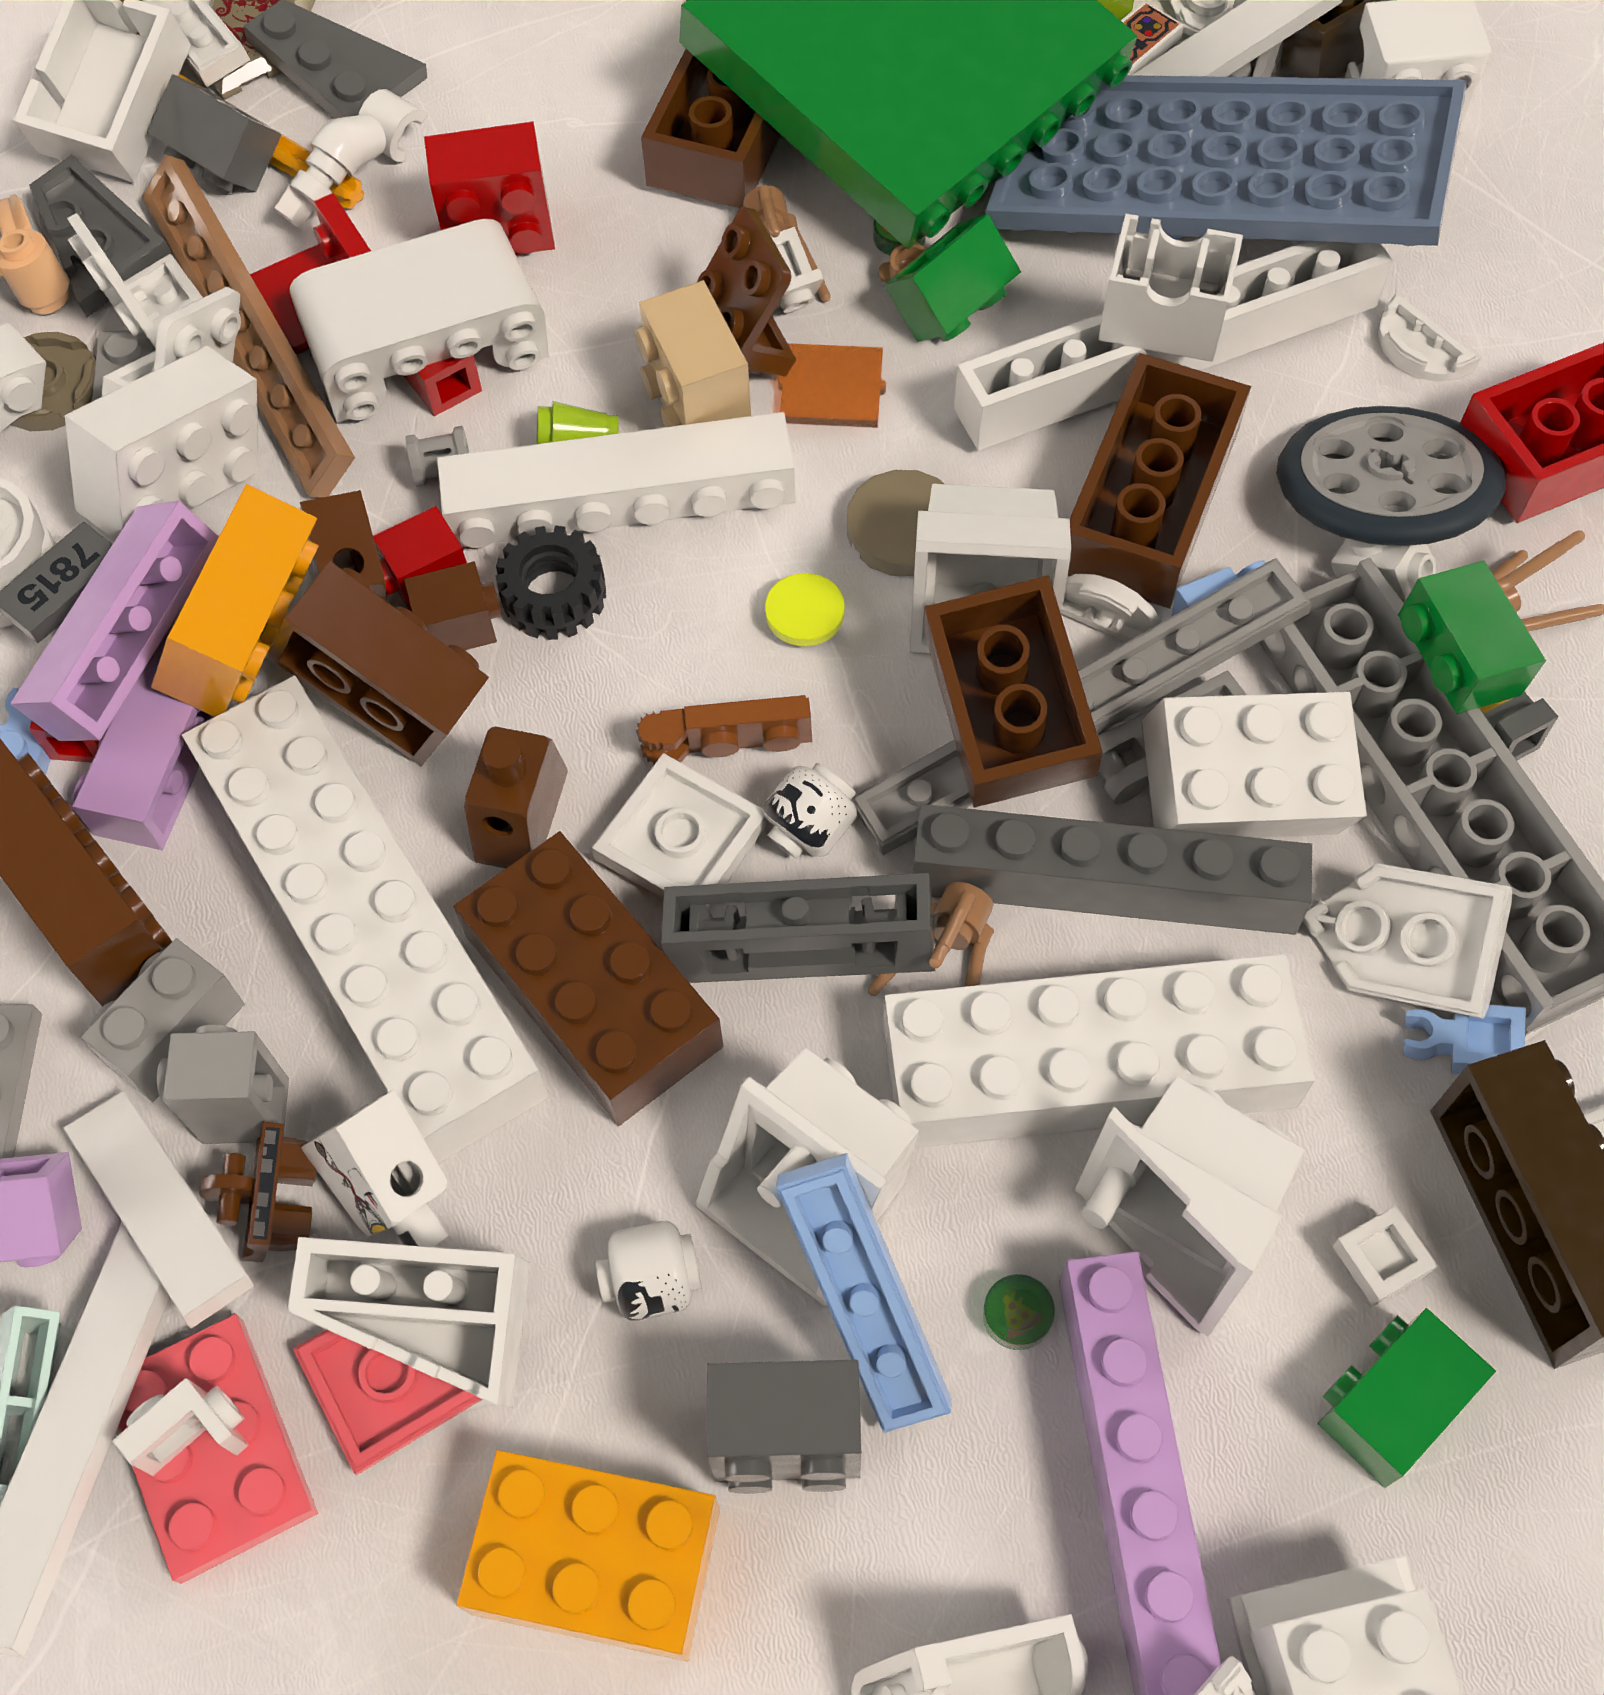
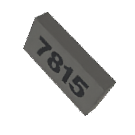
[0,521,113,643]

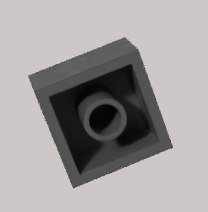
[707,1360,861,1494]

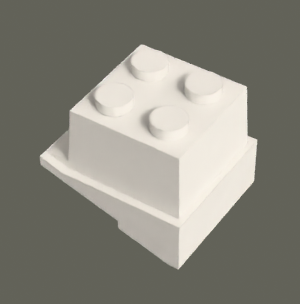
[910,484,1071,653]
[696,1047,919,1307]
[1075,1076,1305,1337]
[1227,1555,1463,1695]

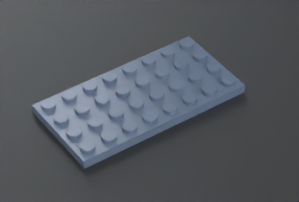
[986,75,1466,246]

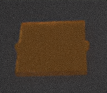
[777,343,886,428]

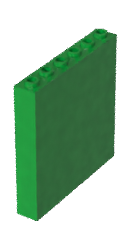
[679,0,1138,249]

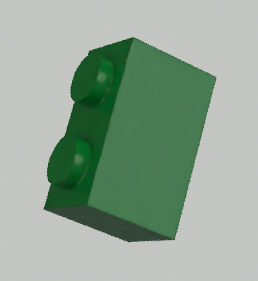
[883,214,1021,342]
[1398,561,1546,715]
[1317,1307,1496,1488]

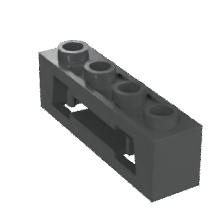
[661,873,935,983]

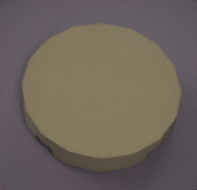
[10,332,96,431]
[847,470,944,576]

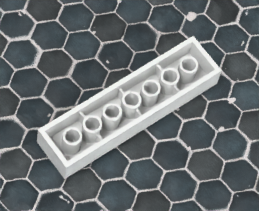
[182,675,550,1164]

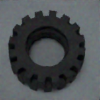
[495,525,606,640]

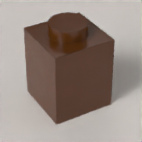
[404,561,502,650]

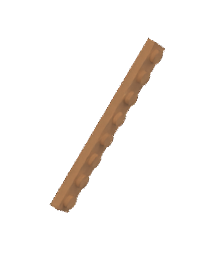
[142,155,355,498]

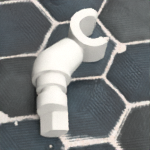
[274,89,428,229]

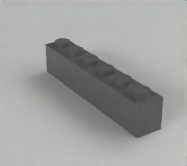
[913,804,1312,935]

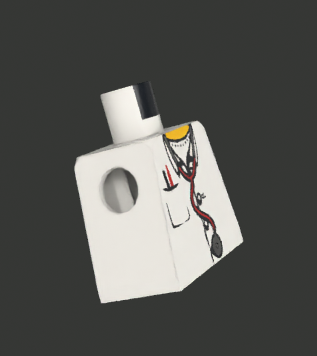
[300,1089,449,1247]

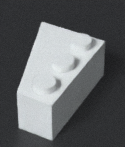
[287,1237,530,1408]

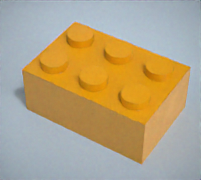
[151,483,319,717]
[456,1450,720,1662]

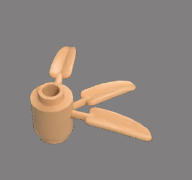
[0,194,70,315]

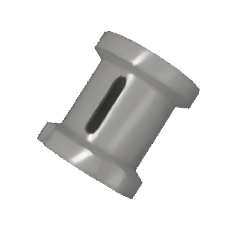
[405,426,469,487]

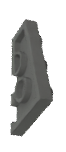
[244,0,427,119]
[29,155,173,317]

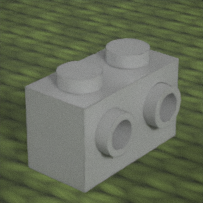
[80,938,245,1103]
[157,1025,289,1144]

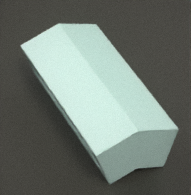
[0,1306,61,1505]

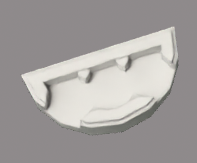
[1377,292,1480,382]
[1061,574,1161,642]

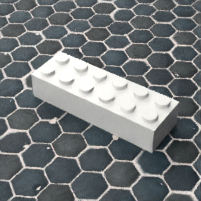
[883,954,1315,1148]

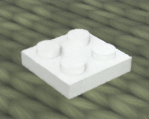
[592,753,769,908]

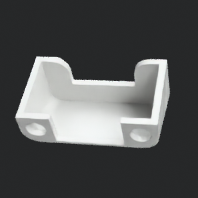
[290,219,549,423]

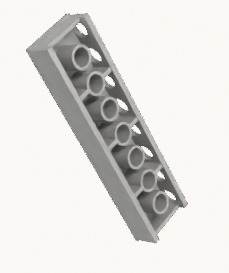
[1259,557,1604,1036]

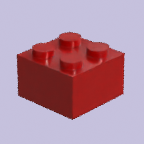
[424,121,555,255]

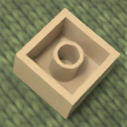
[635,280,751,427]

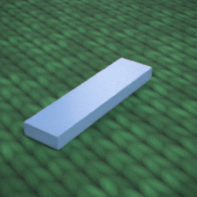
[776,1153,952,1433]

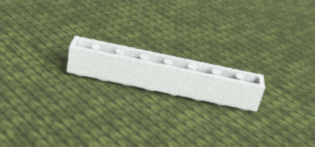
[954,241,1393,451]

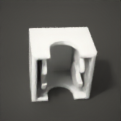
[1345,0,1491,133]

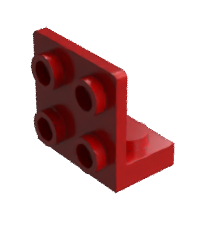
[250,193,371,354]

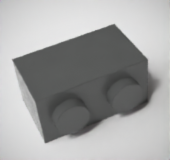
[147,74,282,192]

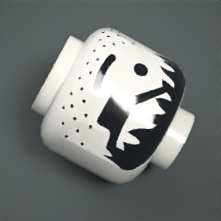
[763,763,857,859]
[596,1221,702,1321]

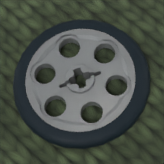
[1276,406,1506,546]

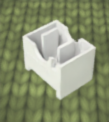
[1098,214,1243,362]

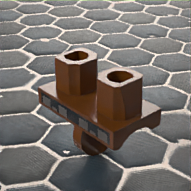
[199,1121,317,1263]

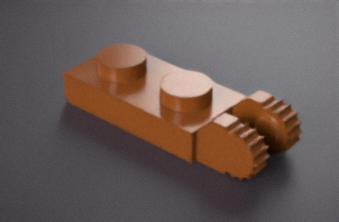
[636,695,812,765]

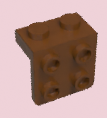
[697,207,797,377]

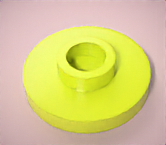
[765,573,845,646]

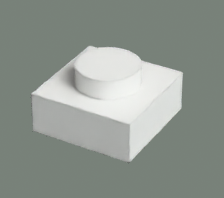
[1332,1206,1438,1306]

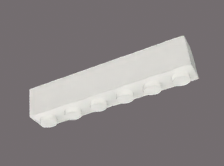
[437,412,796,548]

